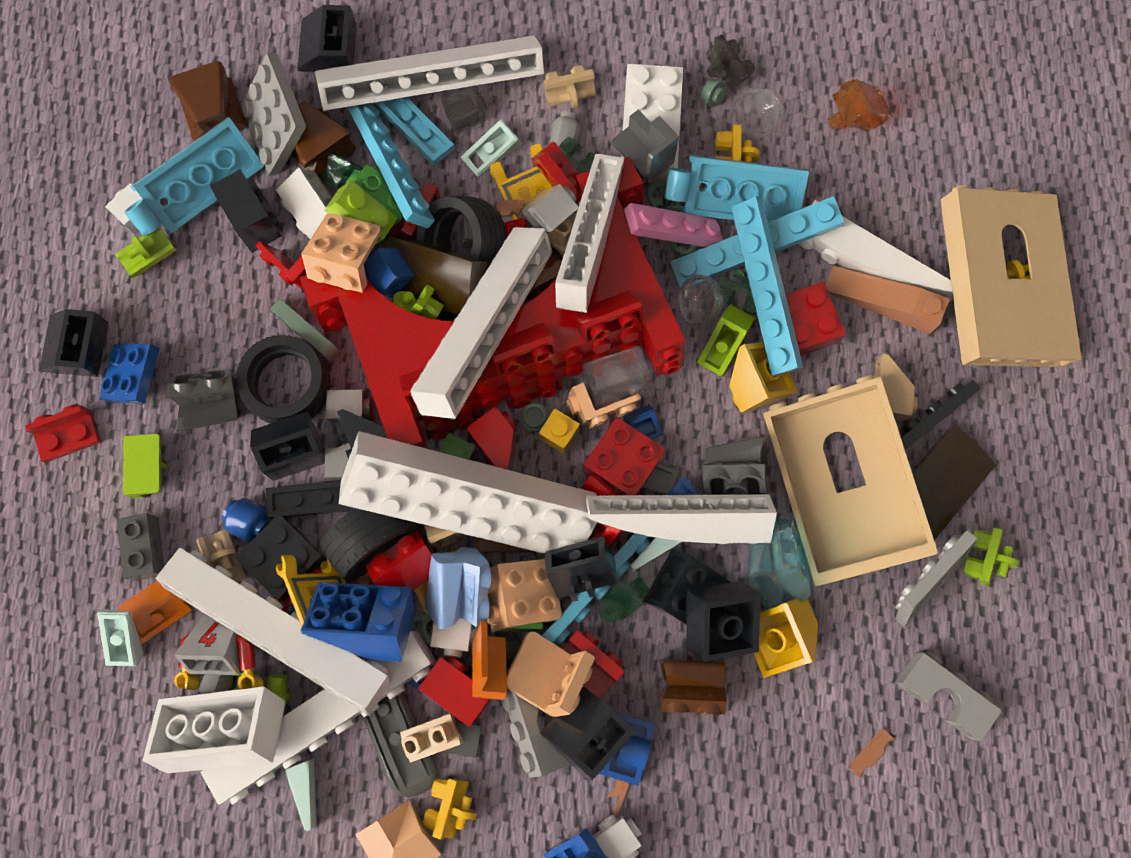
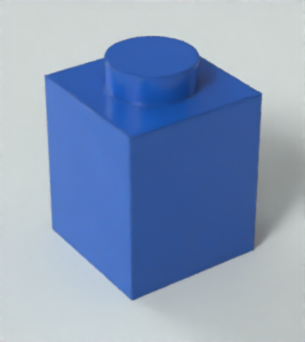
[364,248,415,296]

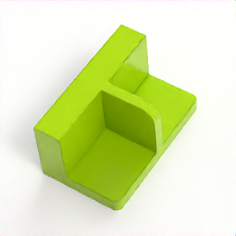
[123,434,168,499]

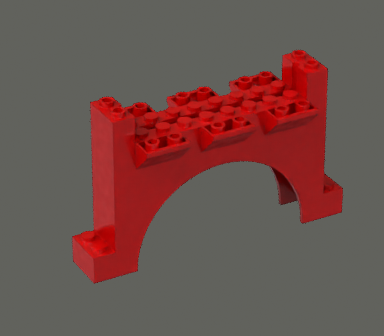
[300,156,686,449]

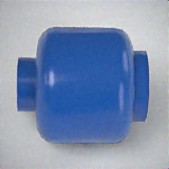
[222,498,269,542]

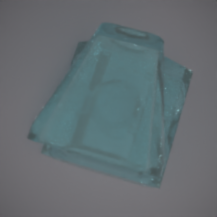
[748,518,813,609]

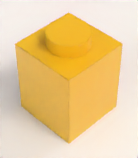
[539,409,580,454]

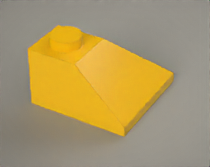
[729,342,798,413]
[753,595,818,678]

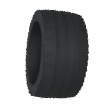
[416,195,507,271]
[236,335,331,424]
[319,508,419,581]

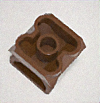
[168,61,246,142]
[291,101,356,179]
[658,659,727,714]

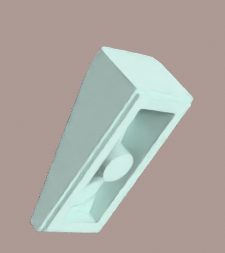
[461,119,523,177]
[630,538,684,572]
[97,610,143,666]
[285,759,317,831]

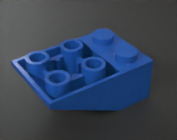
[301,582,415,662]

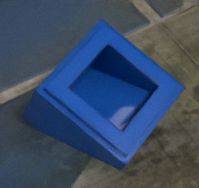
[623,404,664,440]

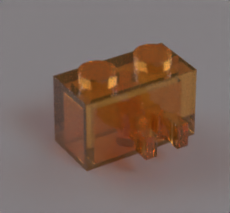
[828,79,893,132]

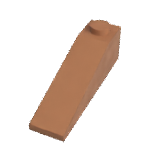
[825,266,950,334]

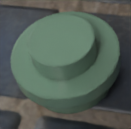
[701,79,726,107]
[520,403,549,432]

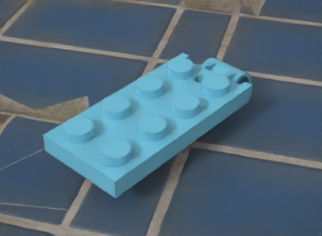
[124,118,264,236]
[664,155,809,222]

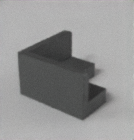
[612,109,679,183]

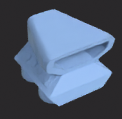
[425,547,491,629]

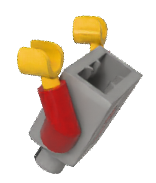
[174,615,263,690]

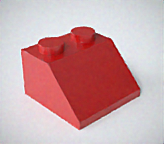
[466,406,517,471]
[365,530,434,591]

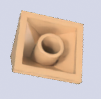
[356,799,442,858]

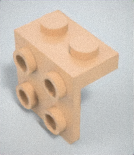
[301,213,381,293]
[566,383,641,429]
[487,559,562,632]
[507,632,595,717]

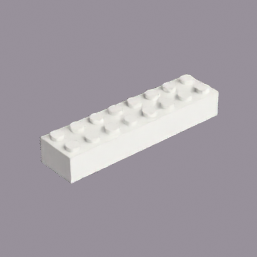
[339,431,597,553]

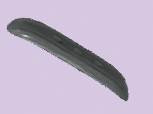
[359,656,438,798]

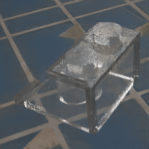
[583,346,652,407]

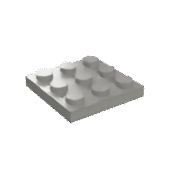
[241,53,307,176]
[895,530,978,627]

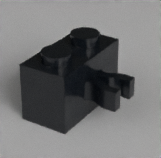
[545,536,617,602]

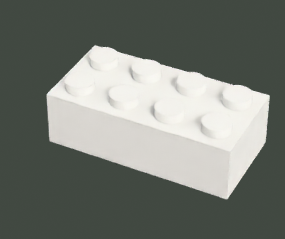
[621,64,683,183]
[142,687,285,773]

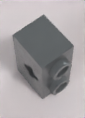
[116,513,164,581]

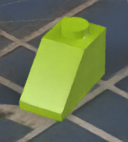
[697,304,755,377]

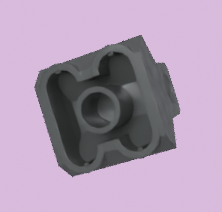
[168,370,238,432]
[703,437,769,495]

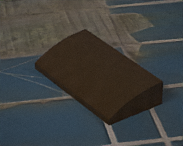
[384,235,488,315]
[912,424,996,540]

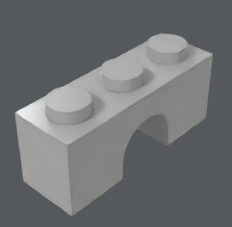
[518,184,579,232]
[324,389,372,482]
[895,651,1002,742]
[501,689,571,778]

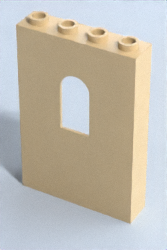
[940,185,1082,367]
[763,375,938,587]

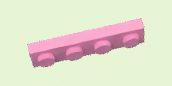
[624,203,723,247]

